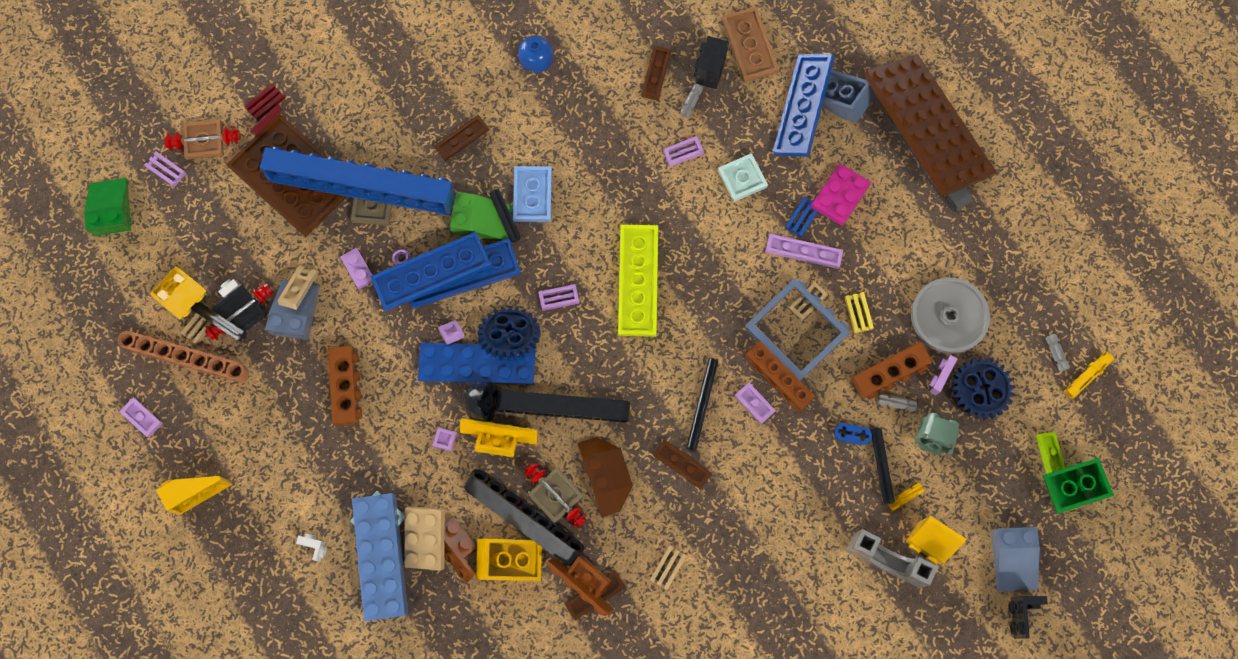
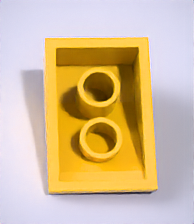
[150,266,206,320]
[156,476,232,515]
[906,516,966,565]
[476,539,542,581]

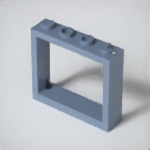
[745,278,850,381]

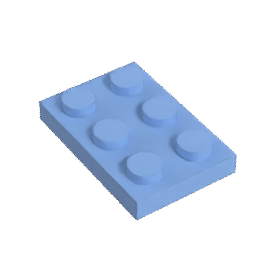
[513,166,552,222]

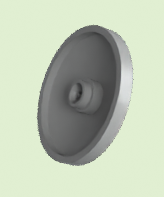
[911,278,990,354]

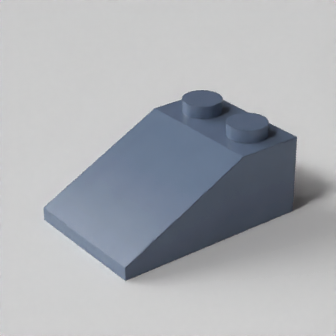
[822,70,876,123]
[265,280,320,340]
[991,527,1040,591]

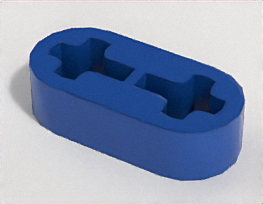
[834,423,872,445]

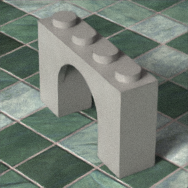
[846,529,938,588]

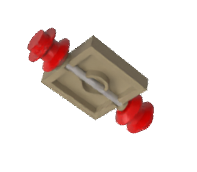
[524,463,587,528]

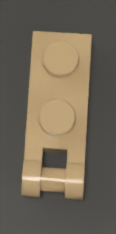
[278,265,318,310]

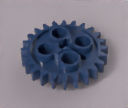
[477,306,541,361]
[950,357,1016,420]

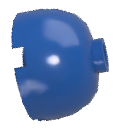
[518,35,554,73]

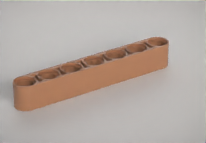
[117,331,249,383]

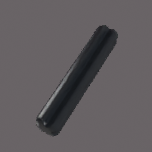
[490,189,521,243]

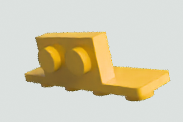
[460,418,538,457]

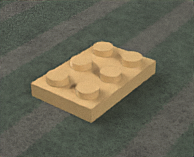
[405,507,445,571]

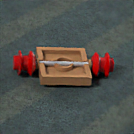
[164,119,241,160]

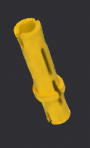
[1064,351,1114,399]

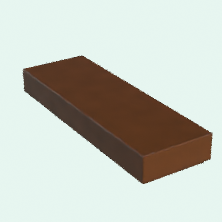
[641,46,671,101]
[434,115,489,162]
[653,439,712,490]
[564,571,626,621]

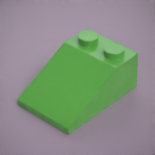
[450,192,513,241]

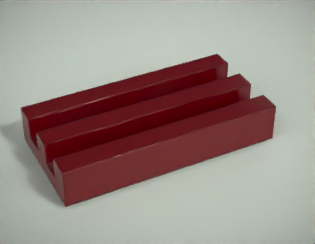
[244,83,285,121]
[250,105,283,136]

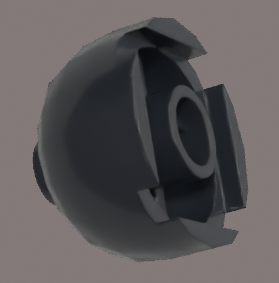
[462,382,497,421]

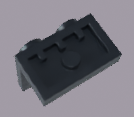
[1008,596,1048,639]

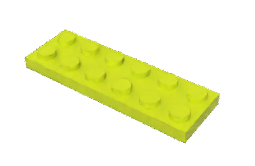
[618,225,658,337]

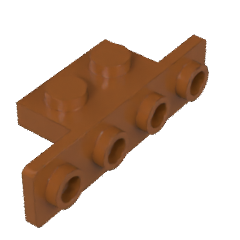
[444,517,477,583]
[546,555,614,616]

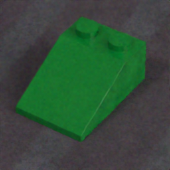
[84,178,131,236]
[1042,458,1114,514]

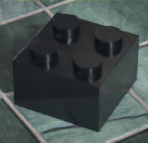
[693,36,729,89]

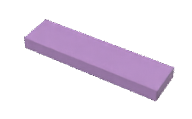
[765,234,843,269]

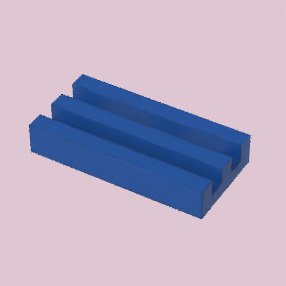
[785,197,818,238]

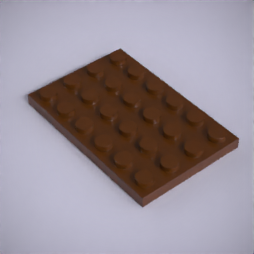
[226,114,347,238]

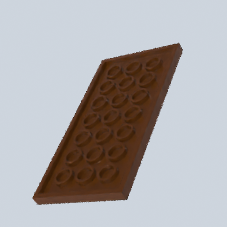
[863,54,997,197]

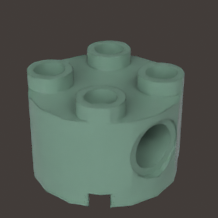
[914,413,960,456]

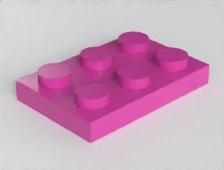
[811,163,871,227]

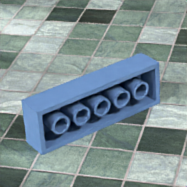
[352,493,408,621]

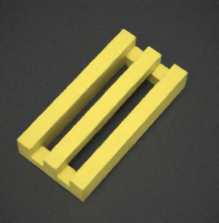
[844,292,874,333]

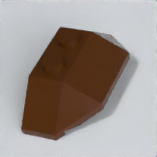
[577,437,633,518]

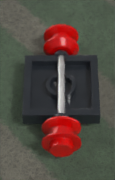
[205,283,273,341]

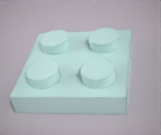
[718,153,768,202]

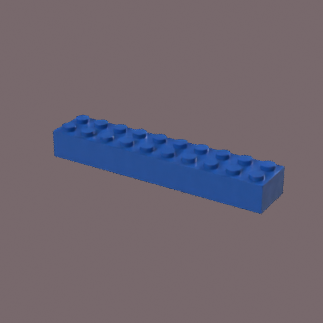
[260,147,456,216]

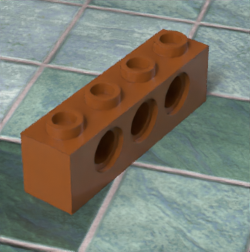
[744,341,815,413]
[851,342,933,400]
[328,346,362,427]

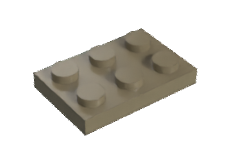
[351,198,392,226]

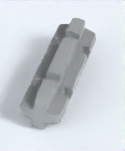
[680,84,703,118]
[1046,334,1070,371]
[878,393,917,412]

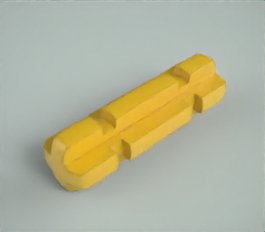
[888,483,924,511]

